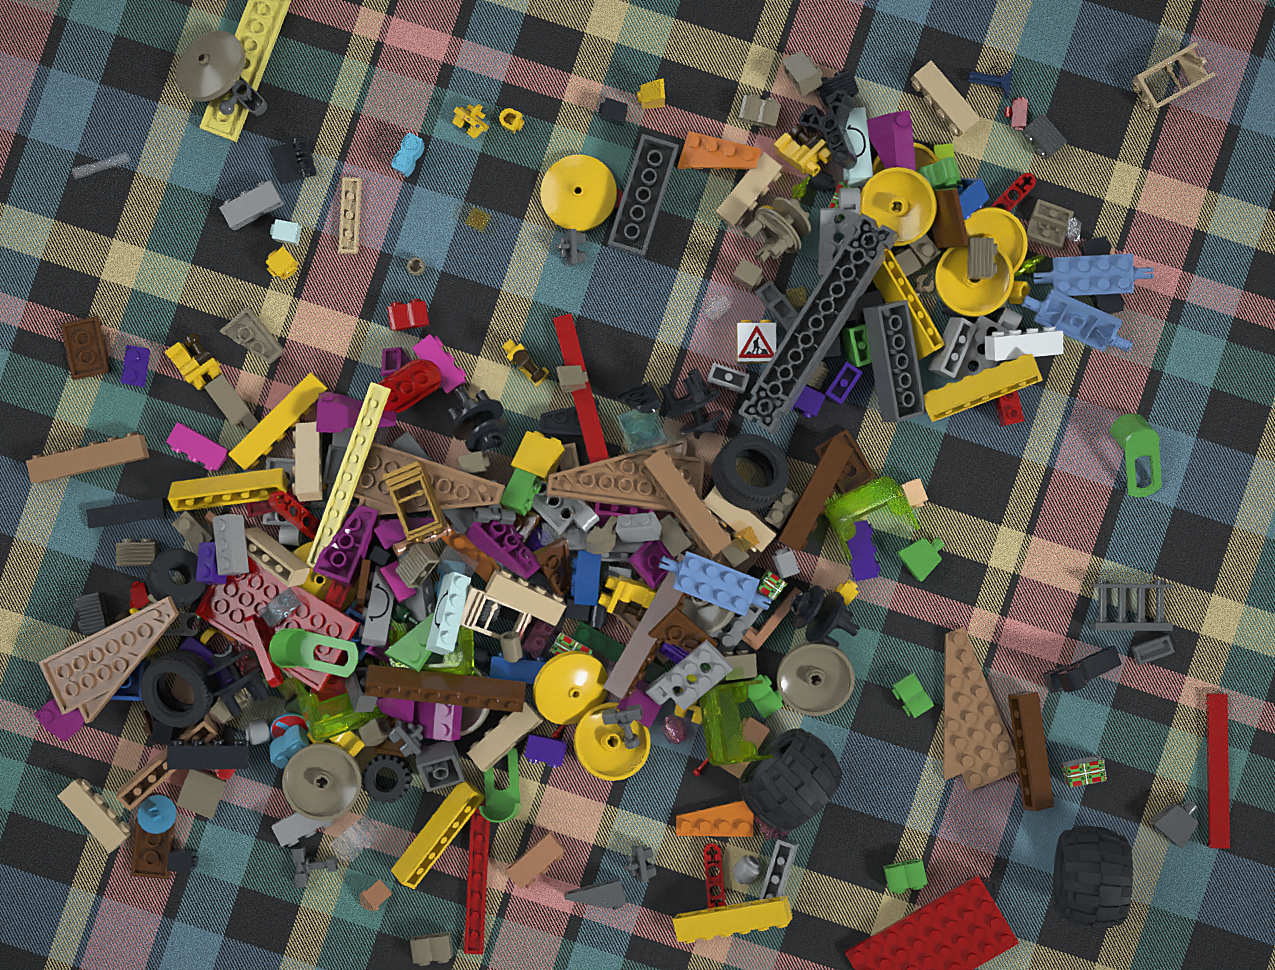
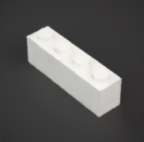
[985,327,1063,361]

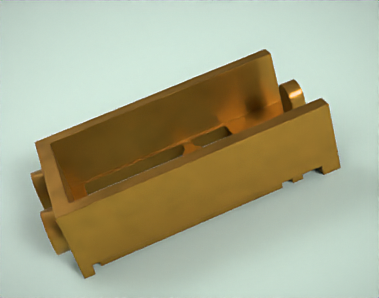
[382,461,448,544]

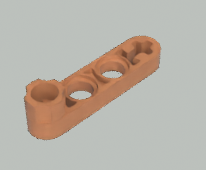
[741,587,803,651]

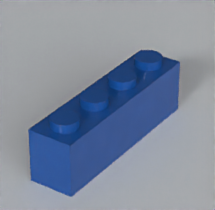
[489,652,548,684]

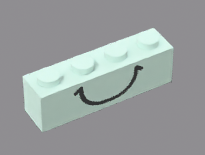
[843,107,873,187]
[426,572,471,655]

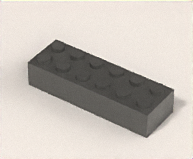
[608,134,679,259]
[863,300,926,422]

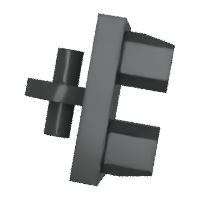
[555,229,586,266]
[388,719,423,757]
[623,845,656,883]

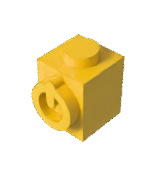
[266,247,299,280]

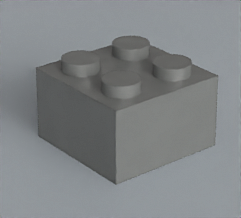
[415,740,465,792]

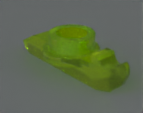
[790,176,810,199]
[1014,255,1045,277]

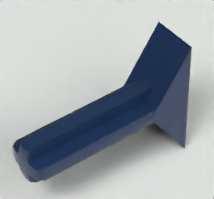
[968,67,1013,100]

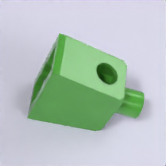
[895,537,945,582]

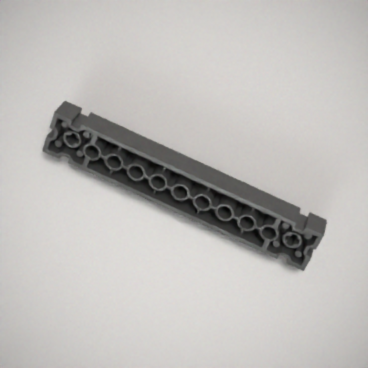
[738,213,898,436]

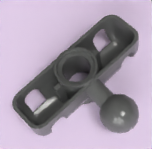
[219,76,267,116]

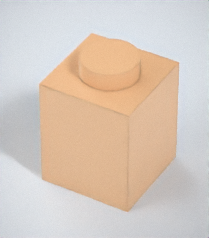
[899,478,928,509]

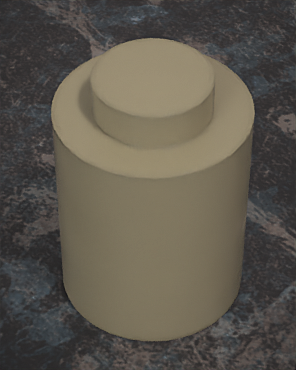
[500,631,523,663]

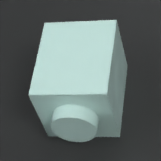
[270,219,302,245]

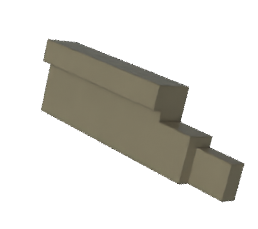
[204,374,259,430]

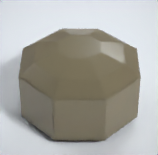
[406,256,426,276]

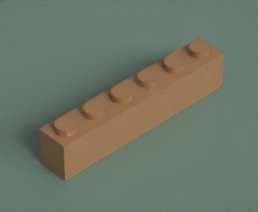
[26,432,149,484]
[640,449,732,560]
[116,715,218,811]

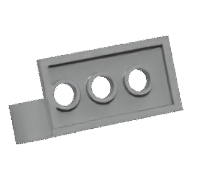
[818,188,860,275]
[955,307,1022,381]
[263,457,304,546]
[532,481,600,535]
[709,589,767,653]
[645,639,734,710]

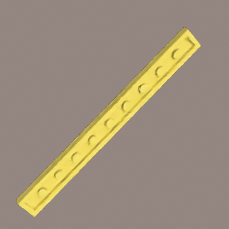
[306,382,391,568]

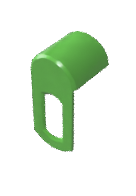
[1110,413,1162,497]
[269,628,358,678]
[478,747,522,823]

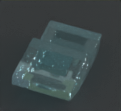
[259,587,301,628]

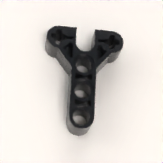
[799,90,858,170]
[1042,646,1122,693]

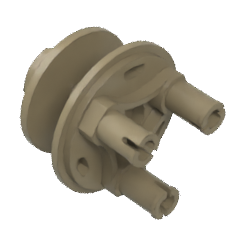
[742,197,811,263]

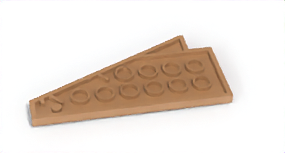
[546,439,705,512]
[353,441,505,516]
[38,596,179,724]
[943,627,1018,791]

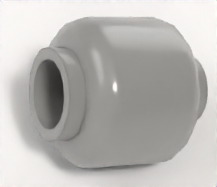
[245,718,272,745]
[733,855,761,885]

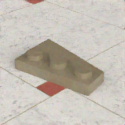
[219,307,285,364]

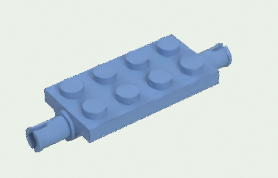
[1034,254,1154,296]
[1021,289,1133,353]
[659,551,771,616]

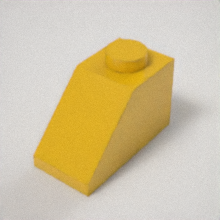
[637,79,665,109]

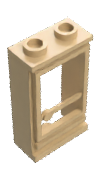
[1131,42,1215,113]
[460,585,532,642]

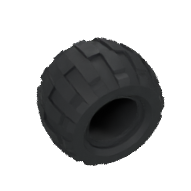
[738,728,842,832]
[1053,826,1133,929]

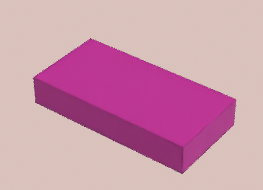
[379,561,416,603]

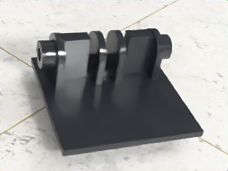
[270,137,317,185]

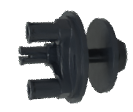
[659,368,725,439]
[447,386,509,453]
[790,585,860,647]
[206,643,272,717]

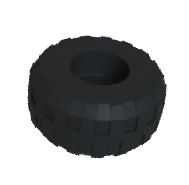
[146,548,206,608]

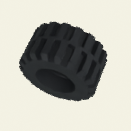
[362,753,413,804]

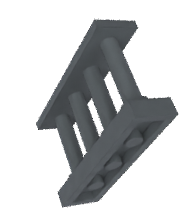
[1090,580,1173,631]

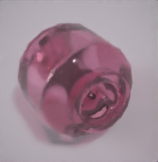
[661,715,689,745]

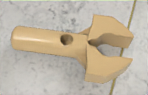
[914,275,934,297]

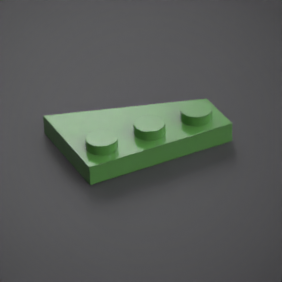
[384,613,434,672]

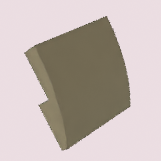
[1026,199,1074,251]
[176,769,227,819]

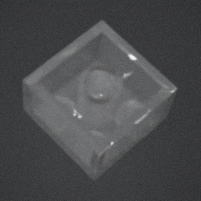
[329,813,380,863]

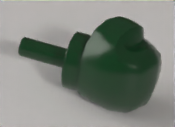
[391,602,420,625]

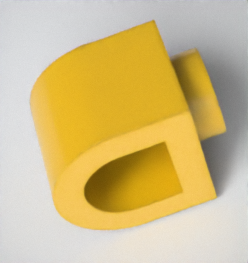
[499,108,524,134]
[1007,281,1031,304]
[834,579,859,606]

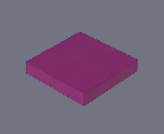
[628,540,675,589]
[616,680,663,729]

